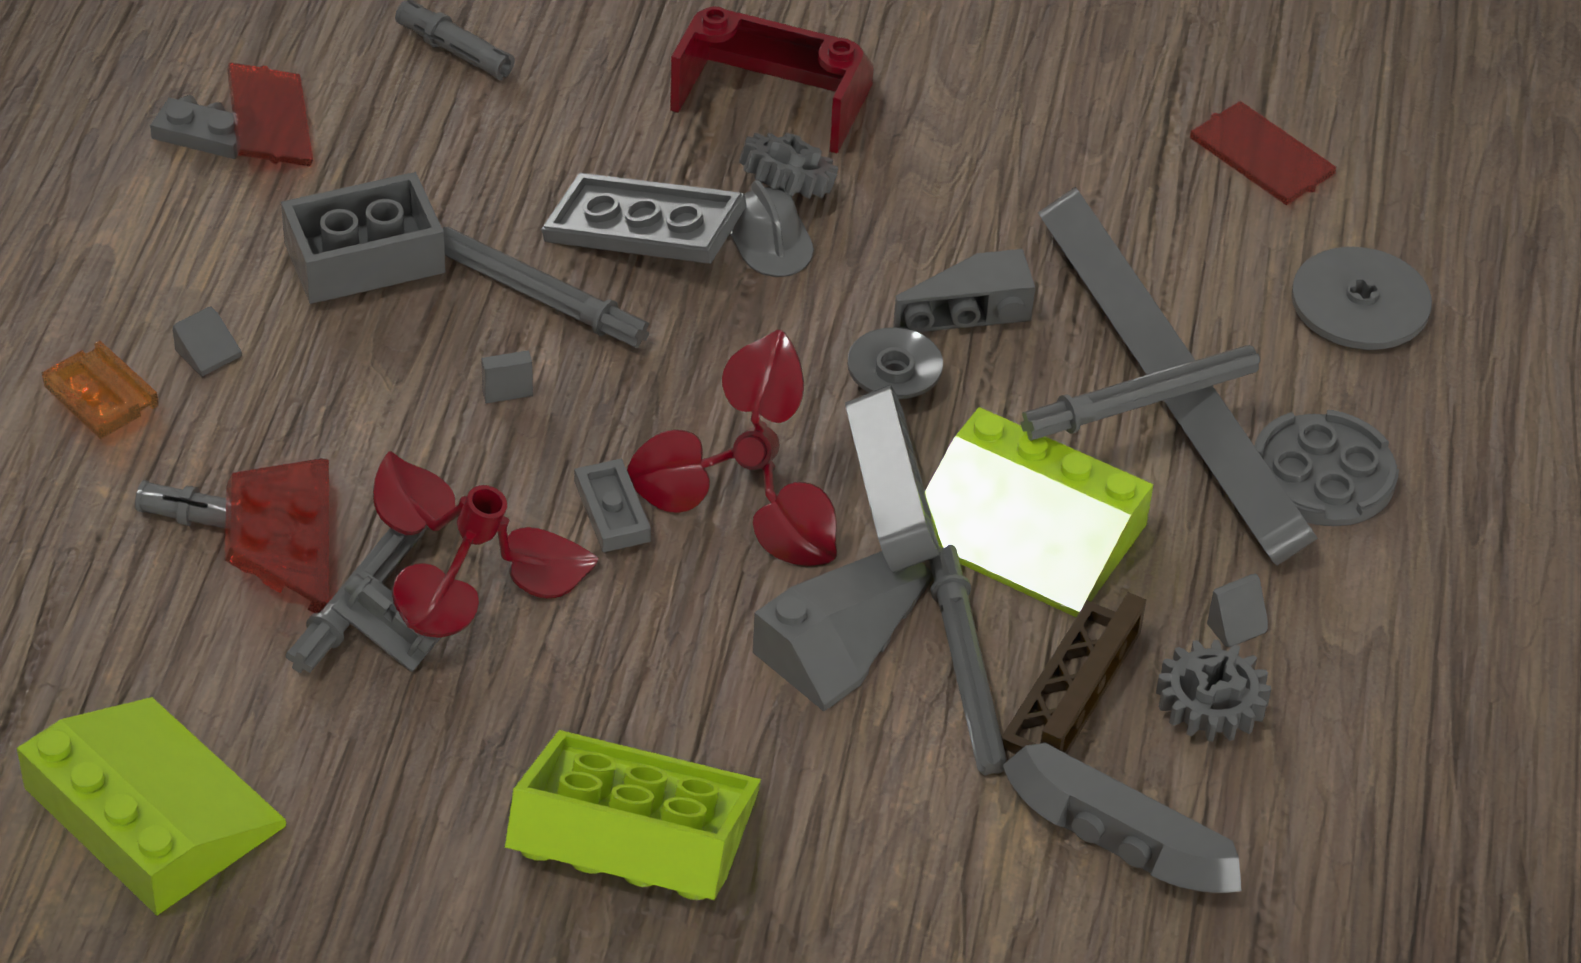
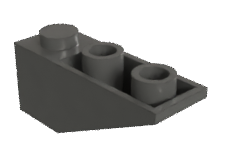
[893,249,1035,332]

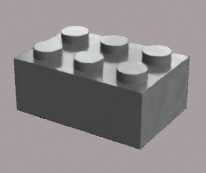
[281,172,445,304]

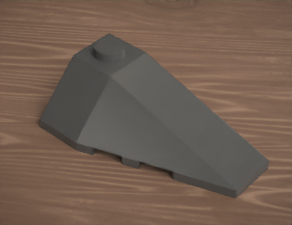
[753,551,933,712]

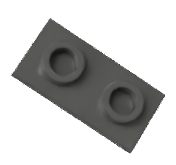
[331,570,442,672]

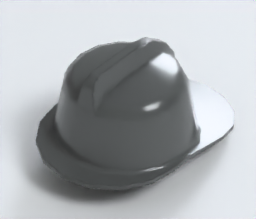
[730,180,814,277]

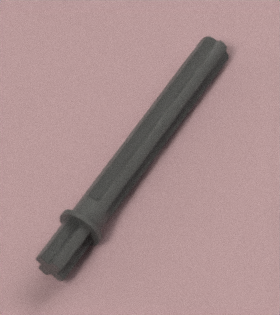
[442,227,650,348]
[1021,345,1261,441]
[286,482,448,673]
[929,544,1007,775]

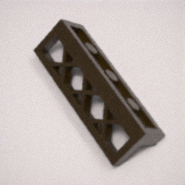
[1001,592,1147,754]

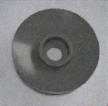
[847,327,943,399]

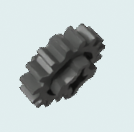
[739,133,839,198]
[1156,640,1271,741]

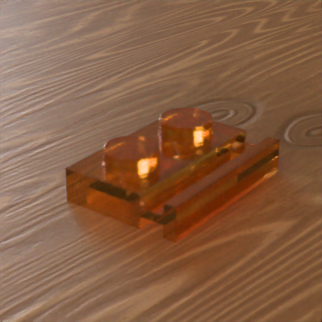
[42,341,159,439]

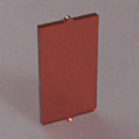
[227,62,313,167]
[1190,101,1337,205]

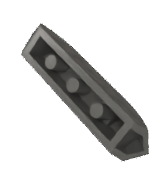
[1003,743,1241,893]

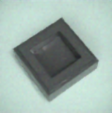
[481,350,533,403]

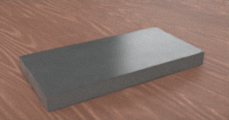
[541,173,747,264]

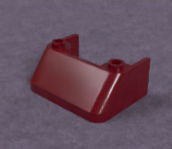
[670,6,874,154]

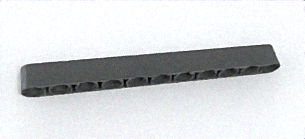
[1038,186,1318,566]

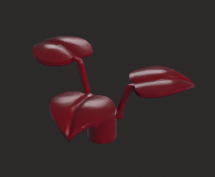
[627,329,837,566]
[373,451,599,638]

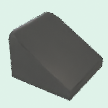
[172,306,242,377]
[1207,573,1268,647]

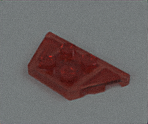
[225,458,329,613]

